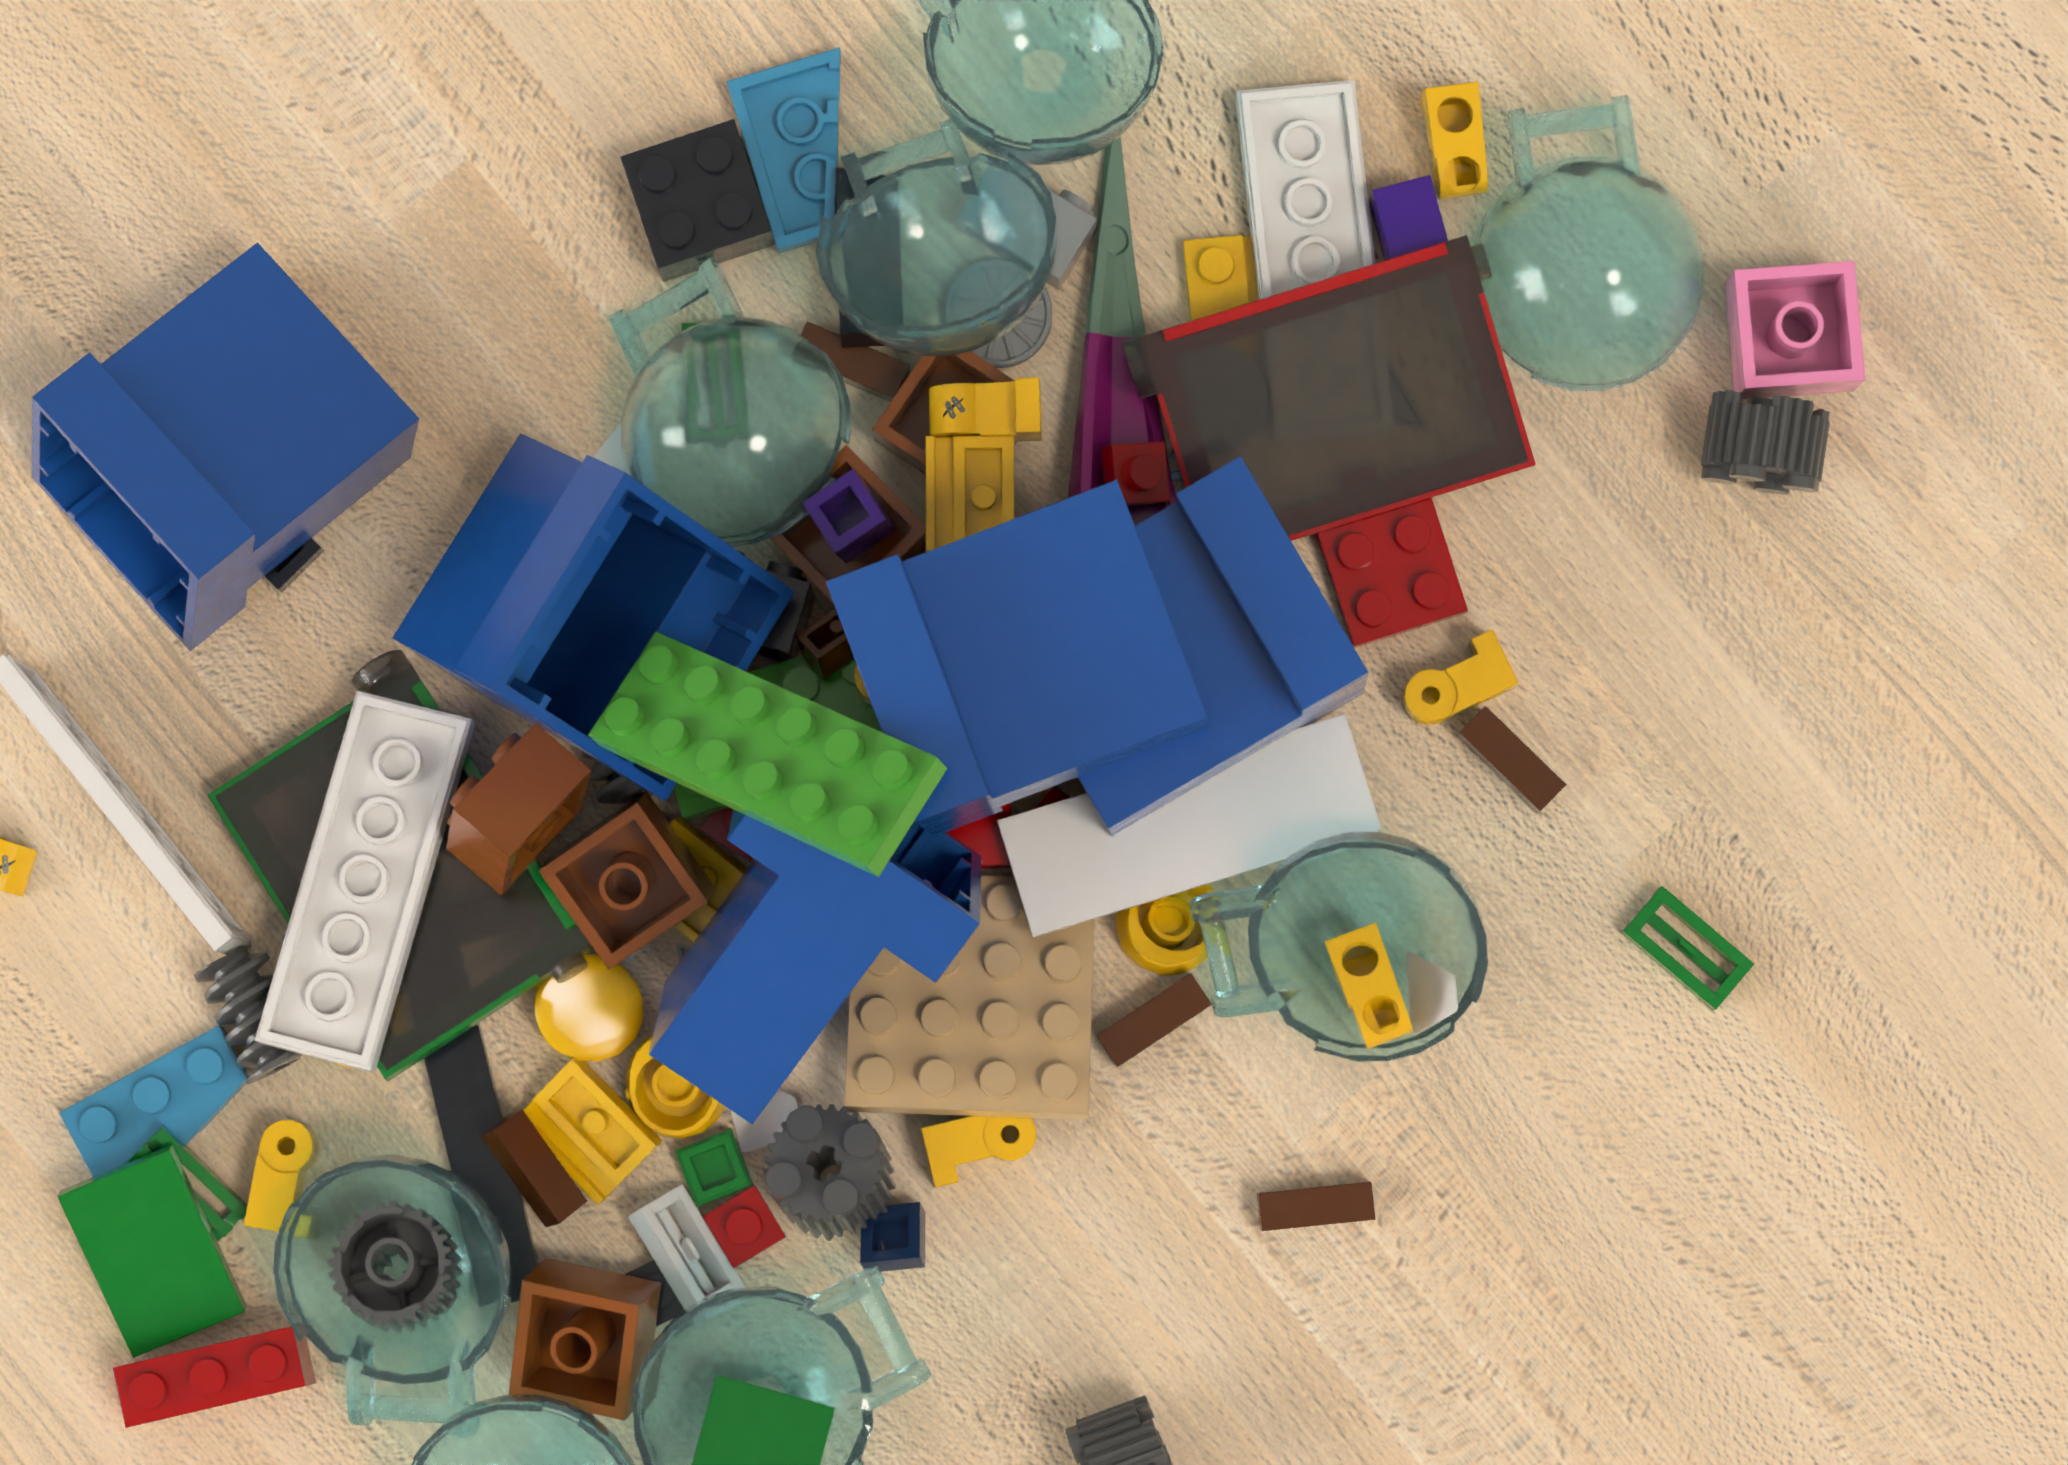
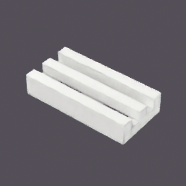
[628,1184,745,1321]

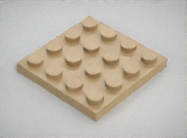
[844,875,1095,1120]

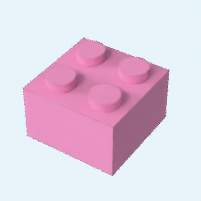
[1725,261,1865,400]

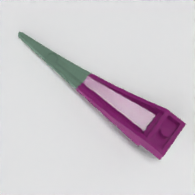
[1068,132,1176,526]

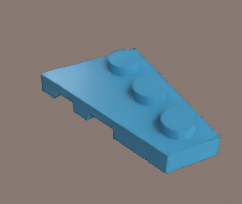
[726,47,841,254]
[59,1025,250,1177]

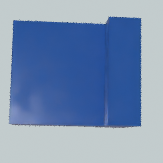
[32,242,420,651]
[392,433,795,801]
[1078,456,1368,836]
[826,480,1209,837]
[649,809,981,1124]

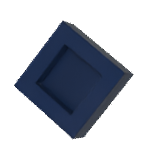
[860,1202,926,1273]

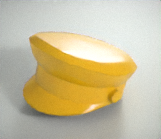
[1116,884,1222,976]
[534,954,643,1062]
[625,1035,725,1139]

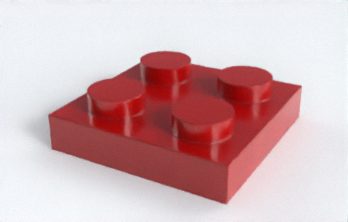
[1316,497,1468,648]

